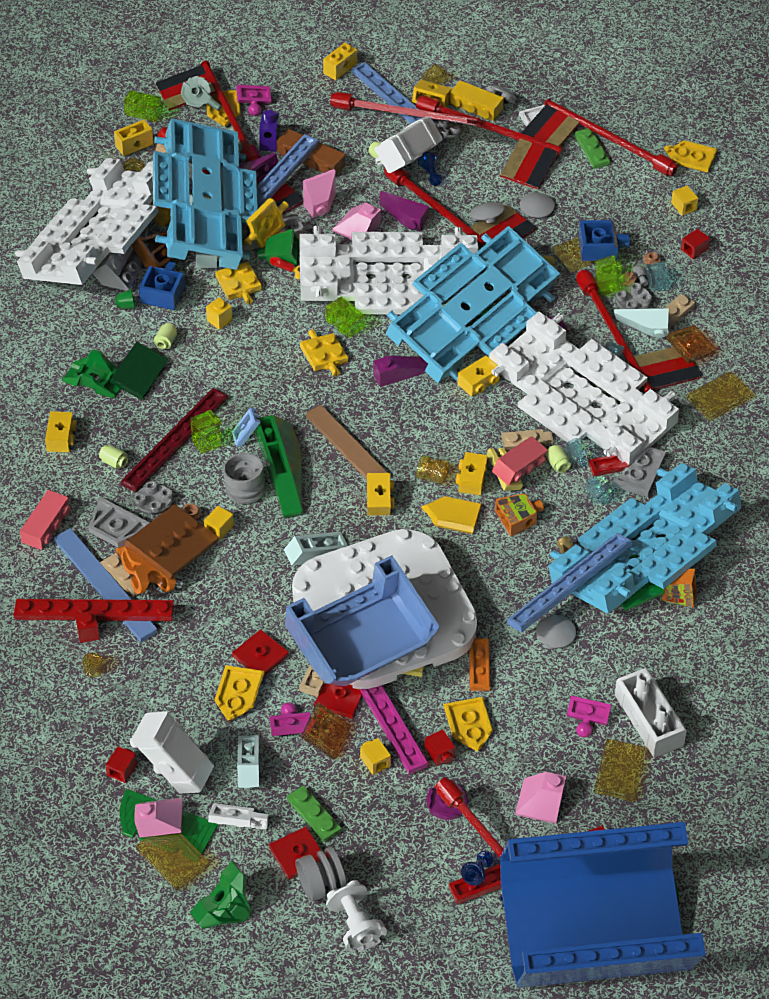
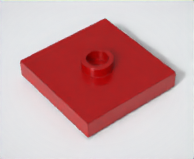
[232,629,289,677]
[314,683,362,719]
[269,826,321,880]

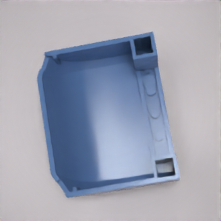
[285,555,440,686]

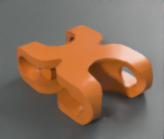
[121,547,176,594]

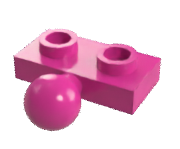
[236,85,271,116]
[567,696,611,738]
[269,702,313,736]

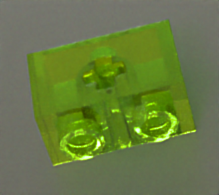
[124,90,162,122]
[594,255,625,296]
[325,296,365,338]
[191,410,222,454]

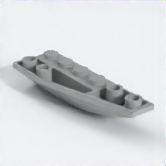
[92,223,150,291]

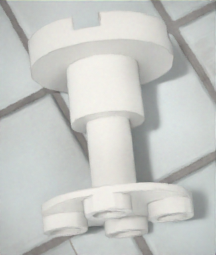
[326,880,387,952]

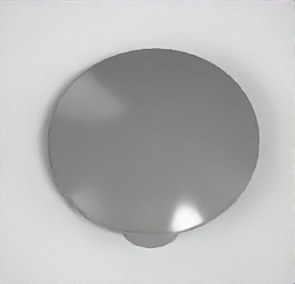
[486,85,518,104]
[435,120,461,138]
[520,193,554,220]
[470,202,505,223]
[616,283,652,309]
[134,481,173,513]
[536,615,576,649]

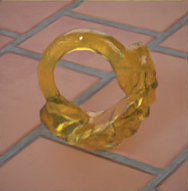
[421,64,447,84]
[123,158,145,172]

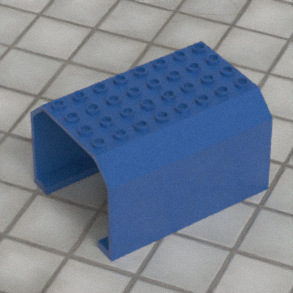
[500,822,706,988]

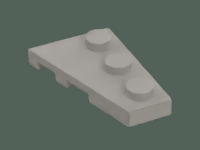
[611,446,666,497]

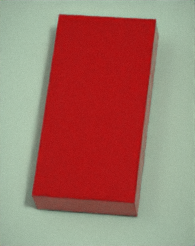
[588,455,629,477]

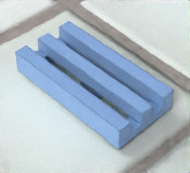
[232,408,260,447]

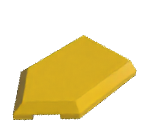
[206,90,241,127]
[664,140,717,173]
[421,496,482,534]
[214,665,264,722]
[443,697,493,752]

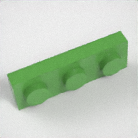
[574,128,610,169]
[287,785,341,843]

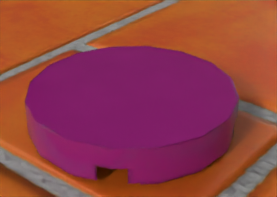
[426,783,468,820]

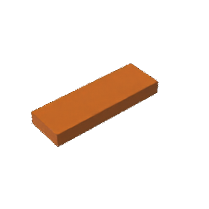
[469,638,490,691]

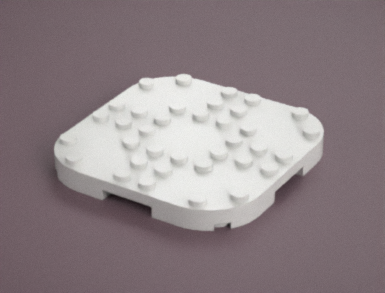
[292,529,477,689]

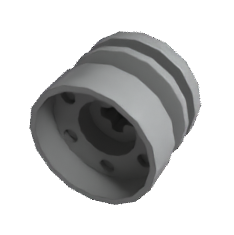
[223,453,265,504]
[296,847,347,902]

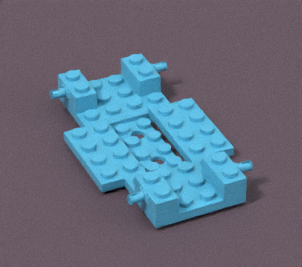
[153,118,258,270]
[386,226,560,383]
[548,463,742,614]

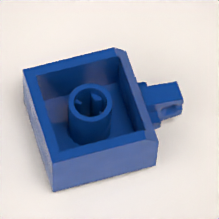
[578,220,630,261]
[139,262,186,310]

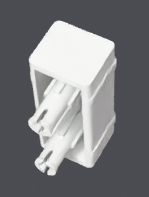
[375,116,443,173]
[615,668,687,758]
[130,711,214,794]

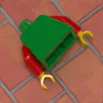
[257,229,300,279]

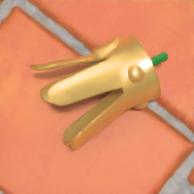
[557,536,574,554]

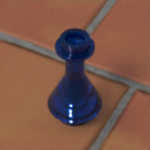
[418,152,442,186]
[461,851,493,886]

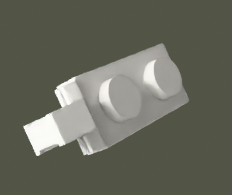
[208,803,269,829]

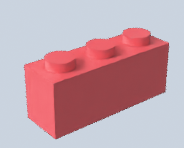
[492,436,548,486]
[20,490,71,550]

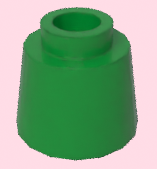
[114,289,136,309]

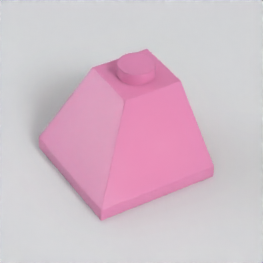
[303,169,336,218]
[332,203,381,240]
[515,772,566,824]
[134,798,183,837]

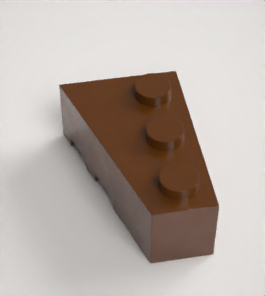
[131,232,172,269]

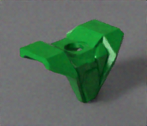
[62,350,120,398]
[190,860,252,929]

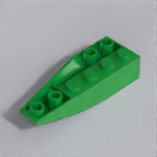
[255,415,302,518]

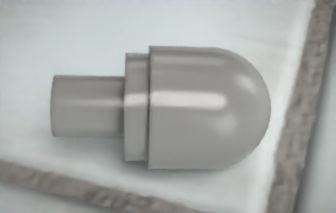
[631,265,648,287]

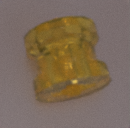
[82,652,103,678]

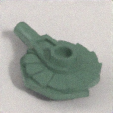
[181,76,222,111]

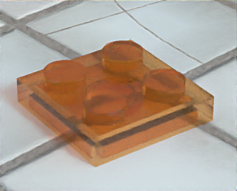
[666,325,717,363]
[301,703,351,760]

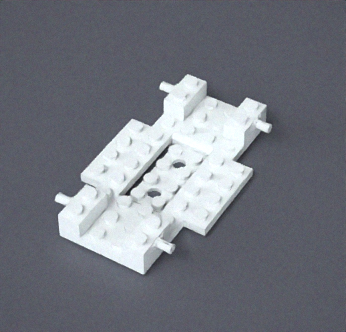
[15,158,159,285]
[299,226,480,315]
[489,312,679,466]

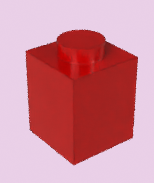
[681,228,710,259]
[75,610,100,643]
[424,729,455,766]
[105,746,137,783]

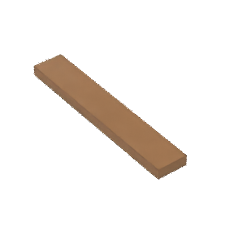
[306,405,387,480]

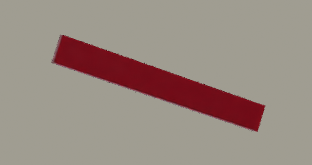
[121,388,228,493]

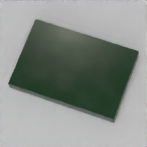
[110,341,168,400]

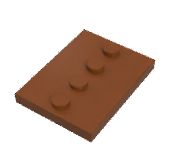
[125,504,219,579]

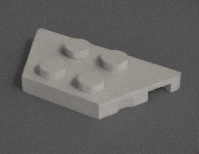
[88,497,150,548]

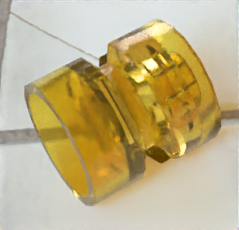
[416,454,449,485]

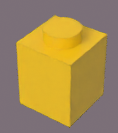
[671,185,699,216]
[206,297,232,330]
[204,506,234,540]
[360,738,391,775]

